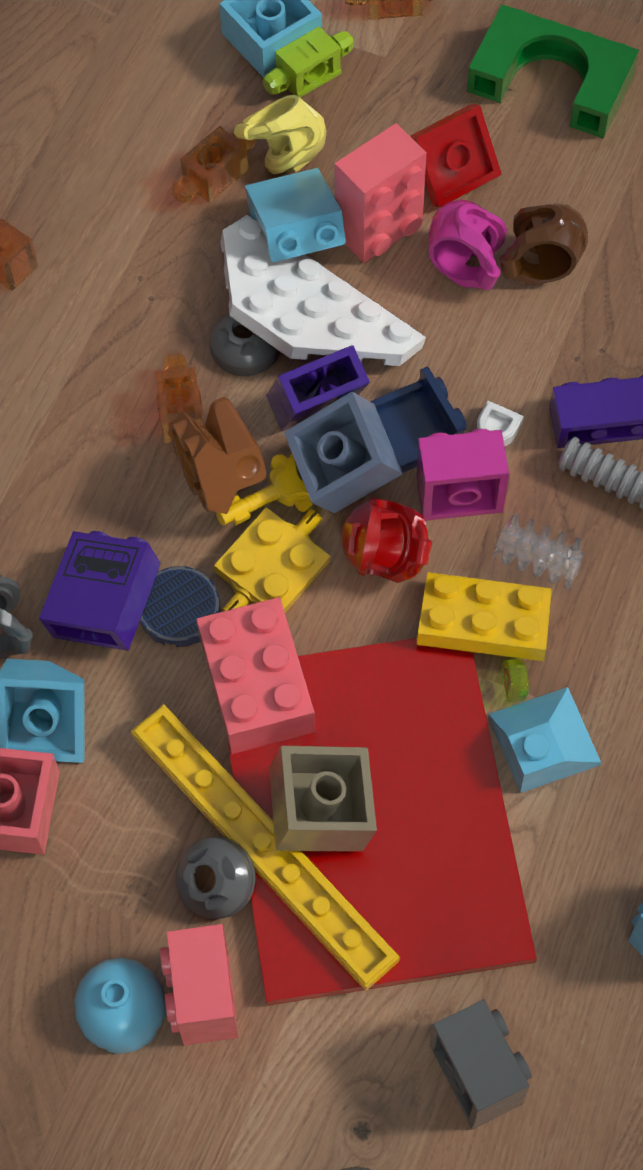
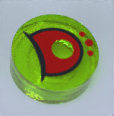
[501,659,529,703]

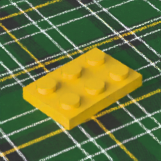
[417,572,552,661]

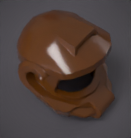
[500,203,588,285]

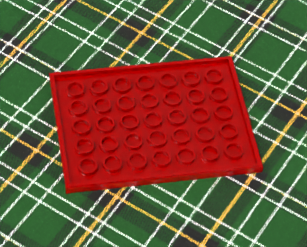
[227,638,537,1006]

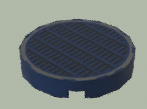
[140,566,220,647]

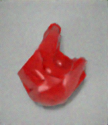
[340,498,432,583]

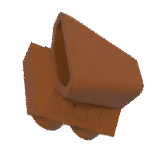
[170,397,267,514]

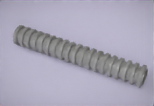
[558,437,643,510]

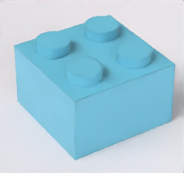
[219,0,322,78]

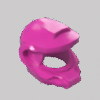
[429,199,508,290]

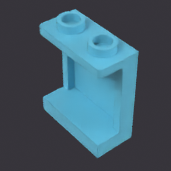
[245,168,346,262]

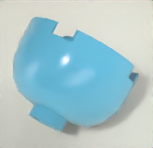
[74,957,166,1054]

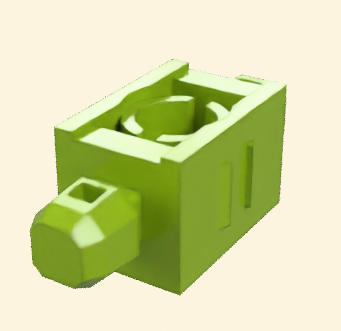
[263,26,354,98]

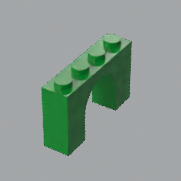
[467,4,639,139]

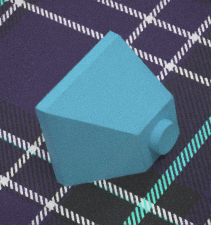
[0,659,85,763]
[488,687,601,793]

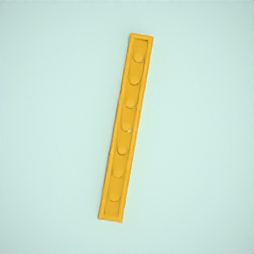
[131,704,400,991]

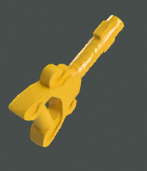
[216,453,313,526]

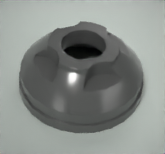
[210,313,280,376]
[176,837,255,919]

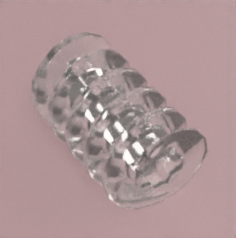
[492,512,586,591]

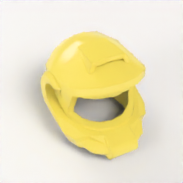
[234,95,327,174]

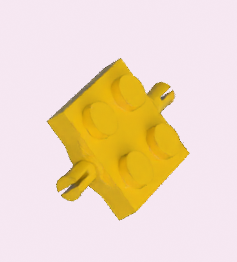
[214,507,331,613]

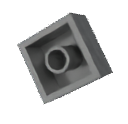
[430,999,532,1130]

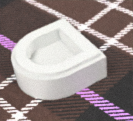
[476,401,524,446]

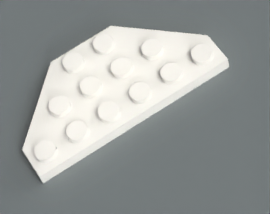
[220,215,426,366]

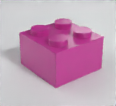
[416,429,509,521]

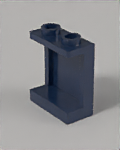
[370,366,467,473]

